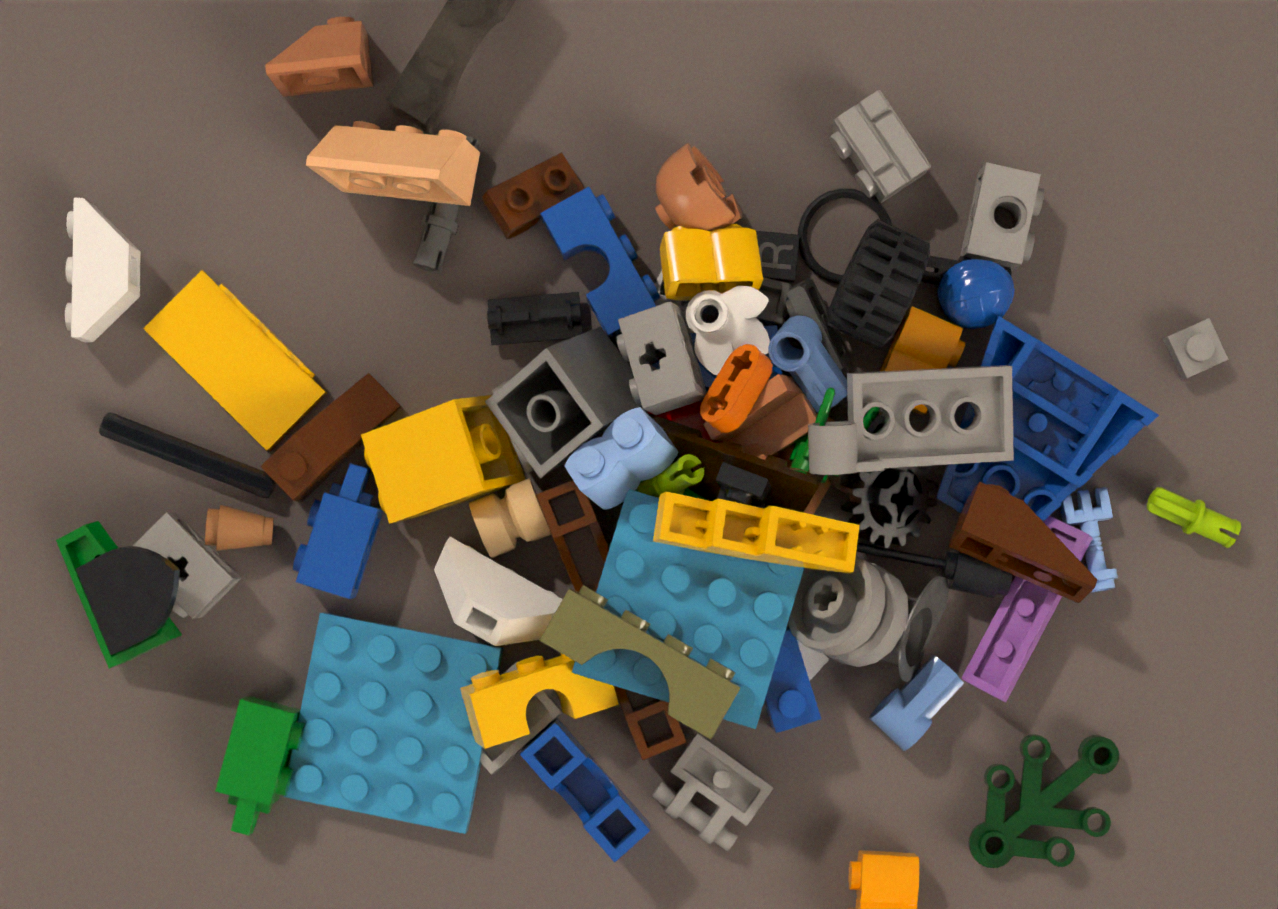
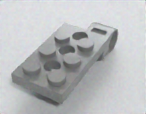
[808,365,1014,475]

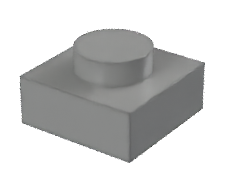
[1163,318,1229,380]

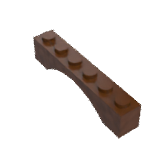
[536,480,687,760]

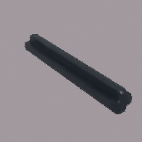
[99,412,276,498]

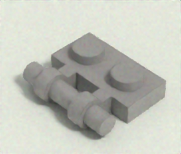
[651,732,774,851]

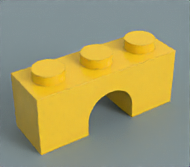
[460,653,619,749]

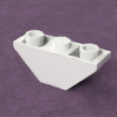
[65,198,141,342]
[434,537,563,646]

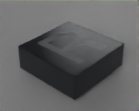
[756,231,800,283]

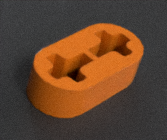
[700,344,773,433]

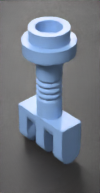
[1060,487,1118,593]

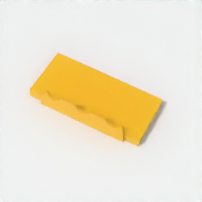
[143,270,327,452]

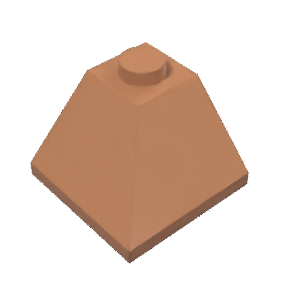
[265,17,373,97]

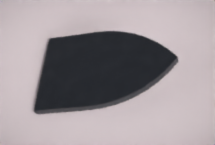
[76,546,180,655]

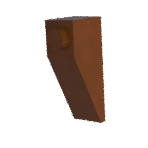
[260,373,401,502]
[949,482,1097,603]

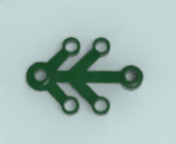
[968,734,1119,868]

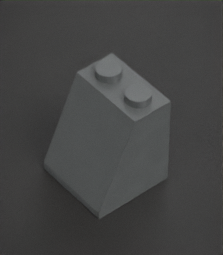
[485,327,644,478]

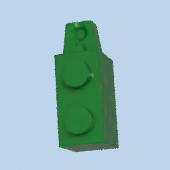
[215,696,306,836]

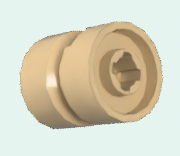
[469,478,551,559]

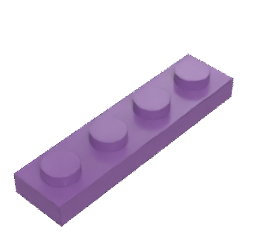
[961,516,1093,703]

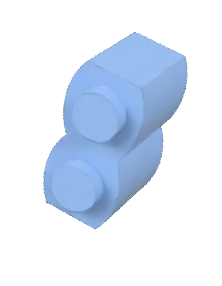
[565,407,678,510]

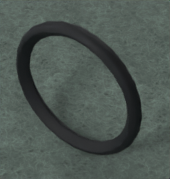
[798,189,892,284]

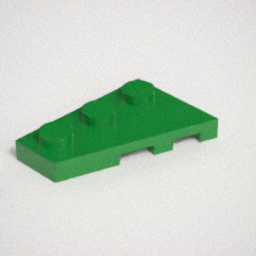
[56,521,182,669]

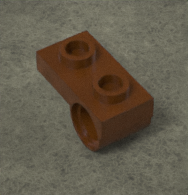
[482,152,585,239]

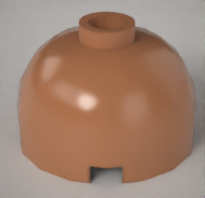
[655,143,743,231]

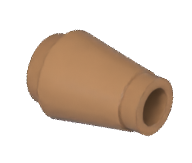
[205,505,274,551]

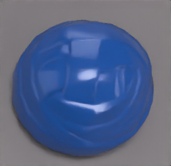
[937,259,1015,329]

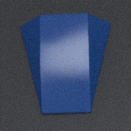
[936,315,1159,521]

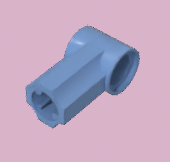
[768,315,847,413]
[869,655,964,751]

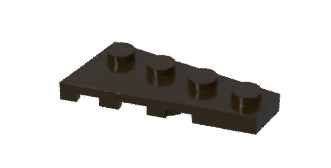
[646,412,825,513]

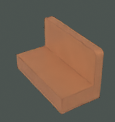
[703,374,817,460]

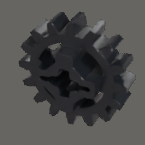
[841,466,938,548]

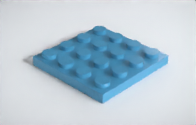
[572,489,804,729]
[283,612,504,834]

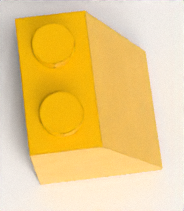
[361,395,525,524]

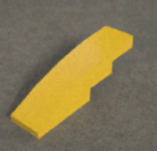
[653,491,860,573]

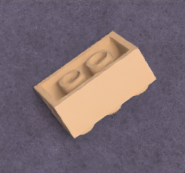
[306,121,480,206]

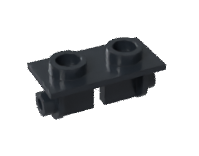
[487,292,583,346]

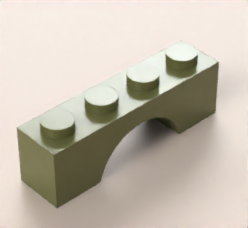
[539,585,741,739]

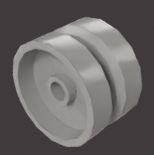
[788,554,909,667]

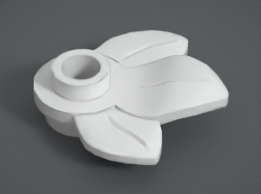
[686,286,770,376]

